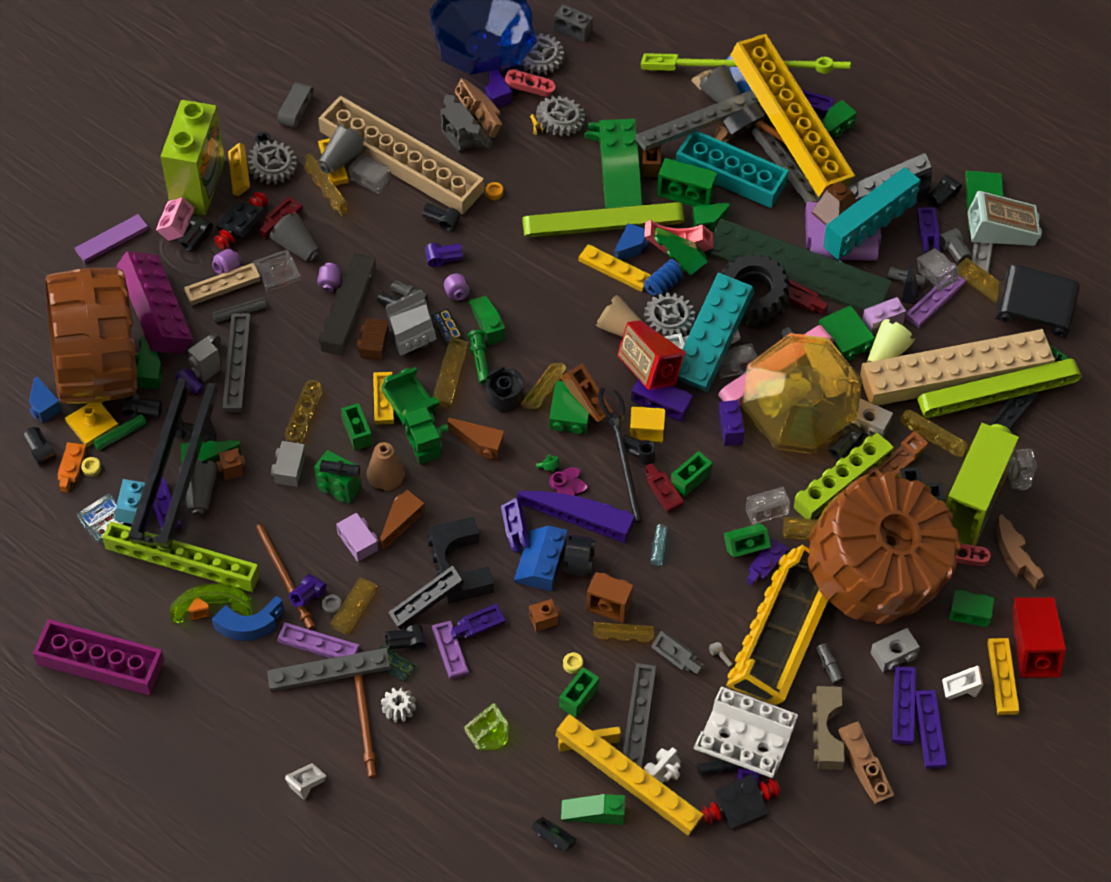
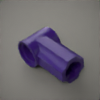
[425,243,463,268]
[289,574,327,607]

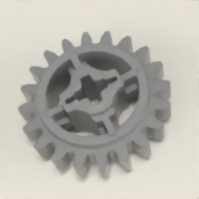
[516,33,564,75]
[536,96,585,136]
[247,140,297,184]
[644,292,695,337]

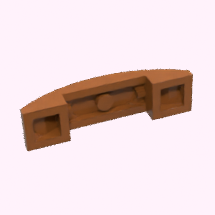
[863,431,928,478]

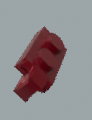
[260,197,303,239]
[789,279,828,315]
[645,463,684,513]

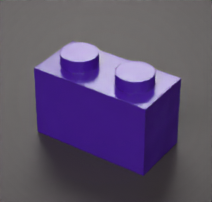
[718,400,745,446]

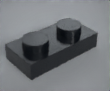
[531,817,577,851]

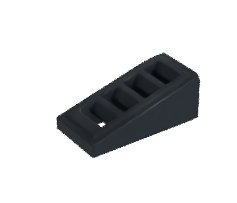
[902,266,919,305]

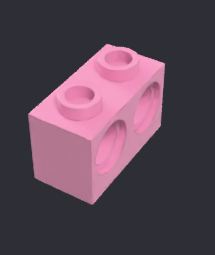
[156,197,195,241]

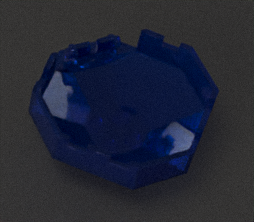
[429,0,537,75]

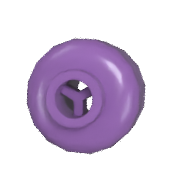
[212,249,240,274]
[317,263,343,292]
[444,274,470,301]

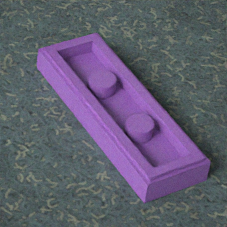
[432,620,469,680]

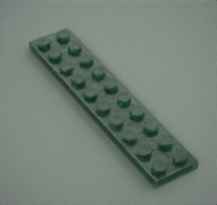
[707,218,891,311]

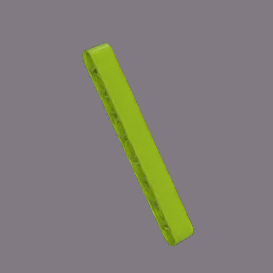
[522,202,685,237]
[917,359,1082,418]

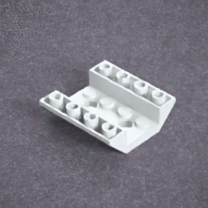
[694,687,798,778]

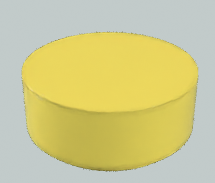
[81,457,102,477]
[563,653,583,674]

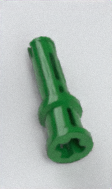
[468,330,489,386]

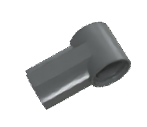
[939,228,972,264]

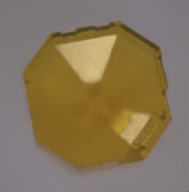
[742,333,862,454]

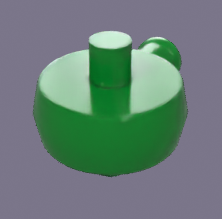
[536,455,560,472]

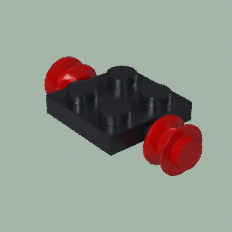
[215,192,269,249]
[700,774,781,829]

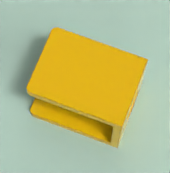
[630,407,665,443]

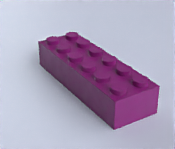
[117,251,193,354]
[33,619,165,696]

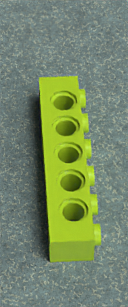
[793,432,894,523]

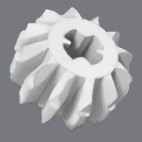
[381,687,416,723]

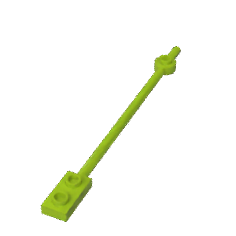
[641,54,851,74]

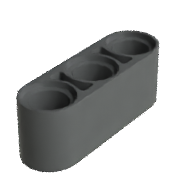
[277,82,314,128]

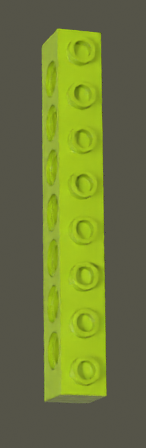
[102,521,260,592]

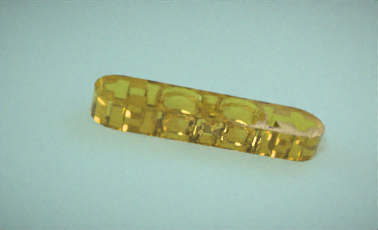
[285,380,322,444]
[900,410,969,457]

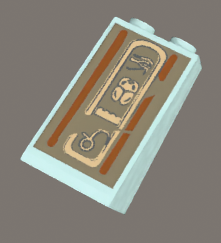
[968,191,1042,246]

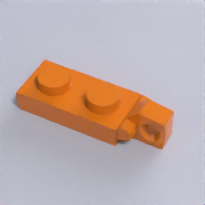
[57,442,87,493]

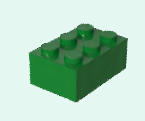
[657,158,717,206]

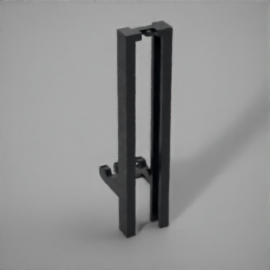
[128,378,218,549]

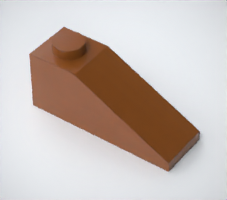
[561,363,614,422]
[448,418,504,460]
[380,490,425,550]

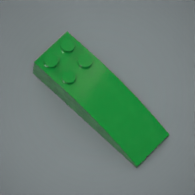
[599,119,642,209]

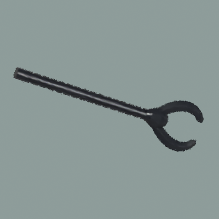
[598,387,642,523]

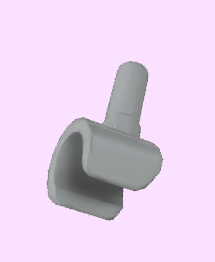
[709,642,732,667]

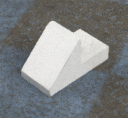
[942,666,983,700]
[285,763,326,800]

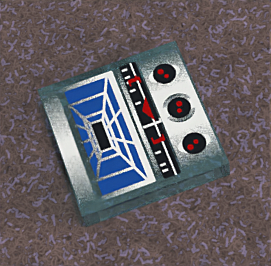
[76,493,130,544]

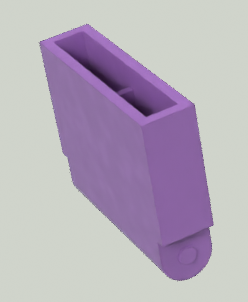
[805,202,881,261]

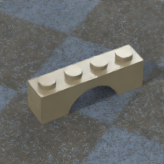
[812,686,845,770]

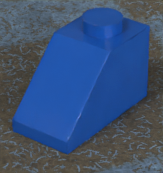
[614,223,650,261]
[29,377,62,423]

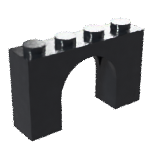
[426,517,494,603]

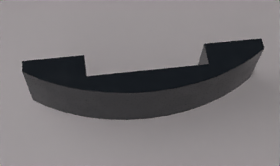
[722,101,768,136]

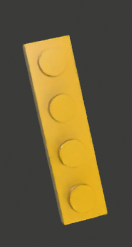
[579,244,651,292]
[987,638,1019,715]

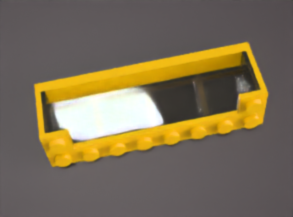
[726,545,827,705]

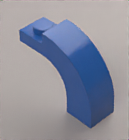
[212,596,284,641]

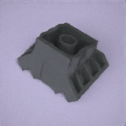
[440,94,493,152]
[386,289,436,356]

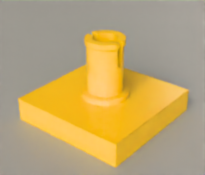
[65,402,119,447]

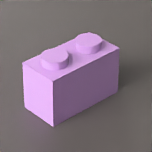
[862,297,906,335]
[336,513,379,562]

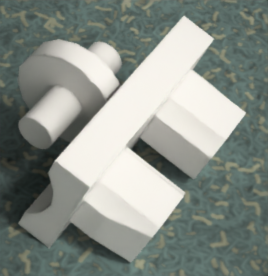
[644,748,681,783]

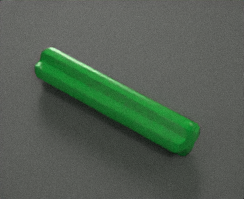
[93,414,146,450]

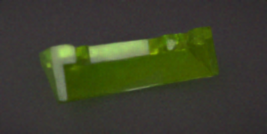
[169,583,252,623]

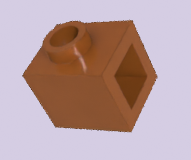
[216,448,246,481]
[529,599,561,632]

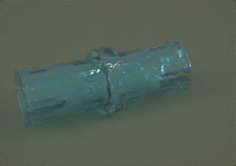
[650,525,668,566]

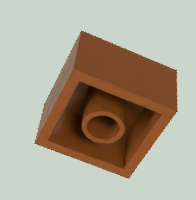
[586,572,633,623]

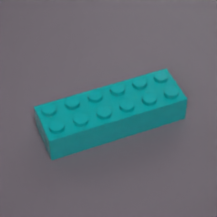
[676,131,789,208]
[823,167,920,260]
[677,273,754,393]

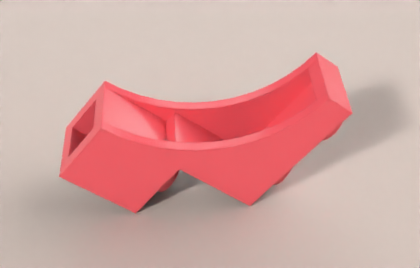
[644,220,713,254]

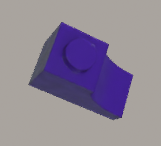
[485,67,512,108]

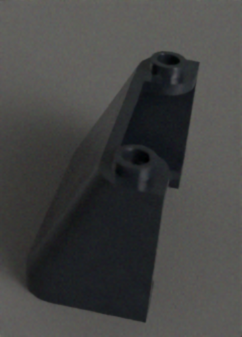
[995,265,1080,338]

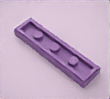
[75,214,148,263]
[905,271,966,328]
[277,622,360,658]

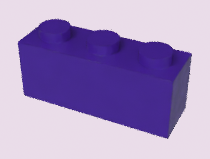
[631,379,693,423]

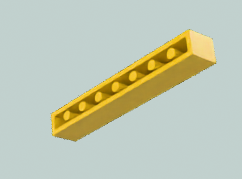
[556,714,703,836]

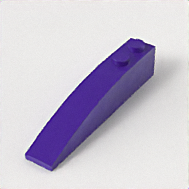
[517,491,635,544]

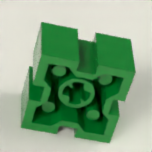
[404,407,449,464]

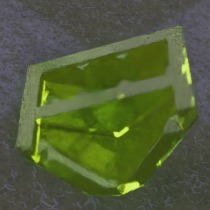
[463,703,510,750]

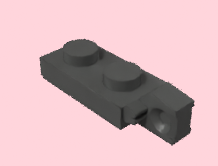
[651,630,705,674]

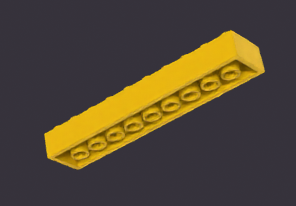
[731,34,855,197]

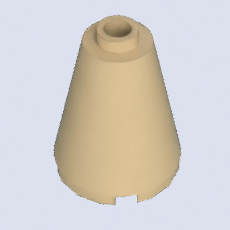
[596,295,643,337]

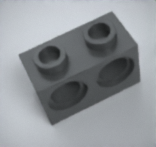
[554,4,593,42]

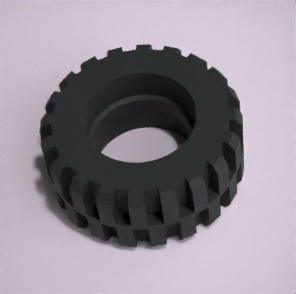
[721,254,790,327]

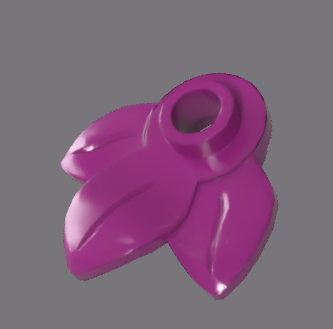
[549,467,587,496]

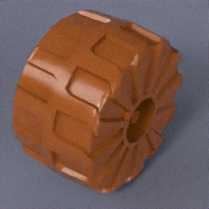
[45,268,137,404]
[808,472,960,624]

